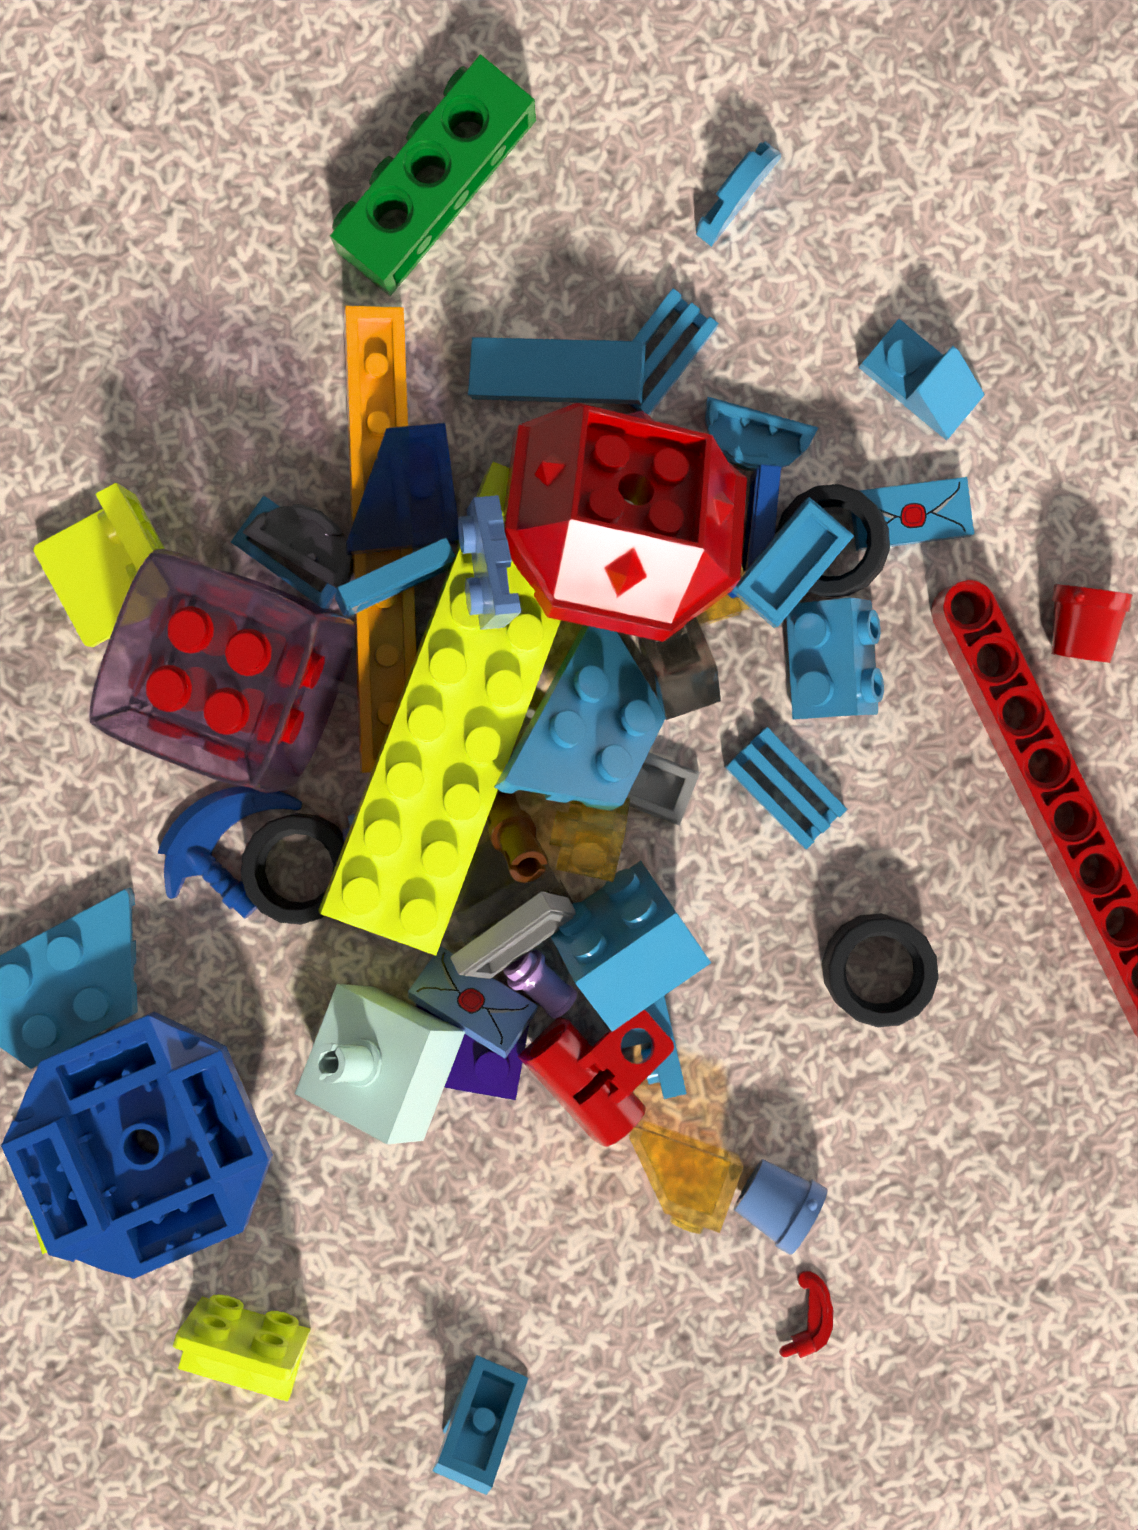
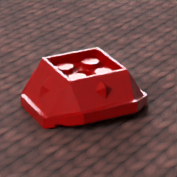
[503,403,747,642]

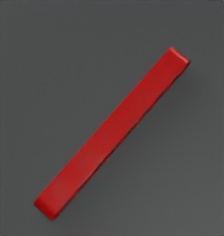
[931,580,1138,1038]

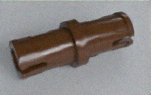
[487,790,547,883]

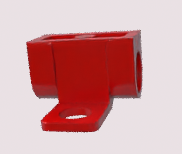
[517,1009,674,1147]

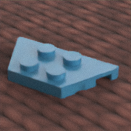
[494,625,667,811]
[0,887,138,1069]

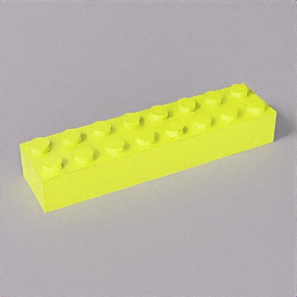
[319,461,561,956]

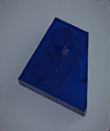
[345,423,460,555]

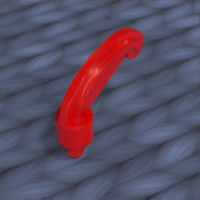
[779,1271,834,1358]

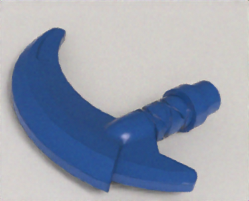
[158,786,303,919]

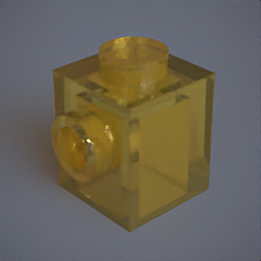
[549,797,630,882]

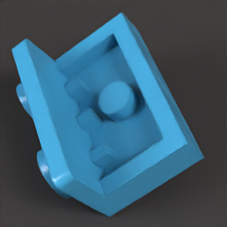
[786,597,884,719]

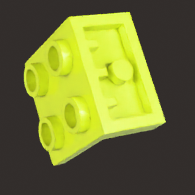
[33,483,190,647]
[173,1294,311,1402]

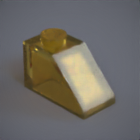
[628,1119,744,1234]

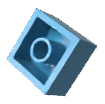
[551,861,711,1031]

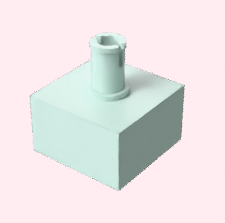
[295,984,466,1144]

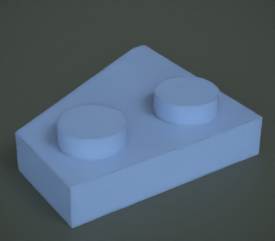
[458,495,521,630]

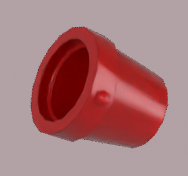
[1051,584,1133,663]

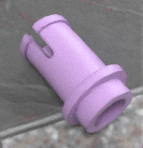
[504,950,577,1019]

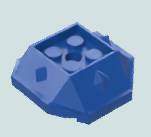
[1,1011,273,1279]

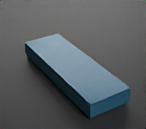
[468,337,646,405]

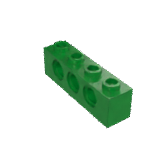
[330,54,536,297]

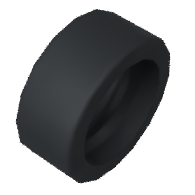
[775,484,890,597]
[241,813,344,925]
[822,913,939,1028]

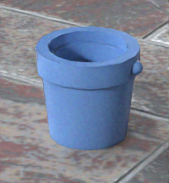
[734,1159,828,1255]

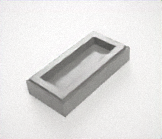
[450,891,576,979]

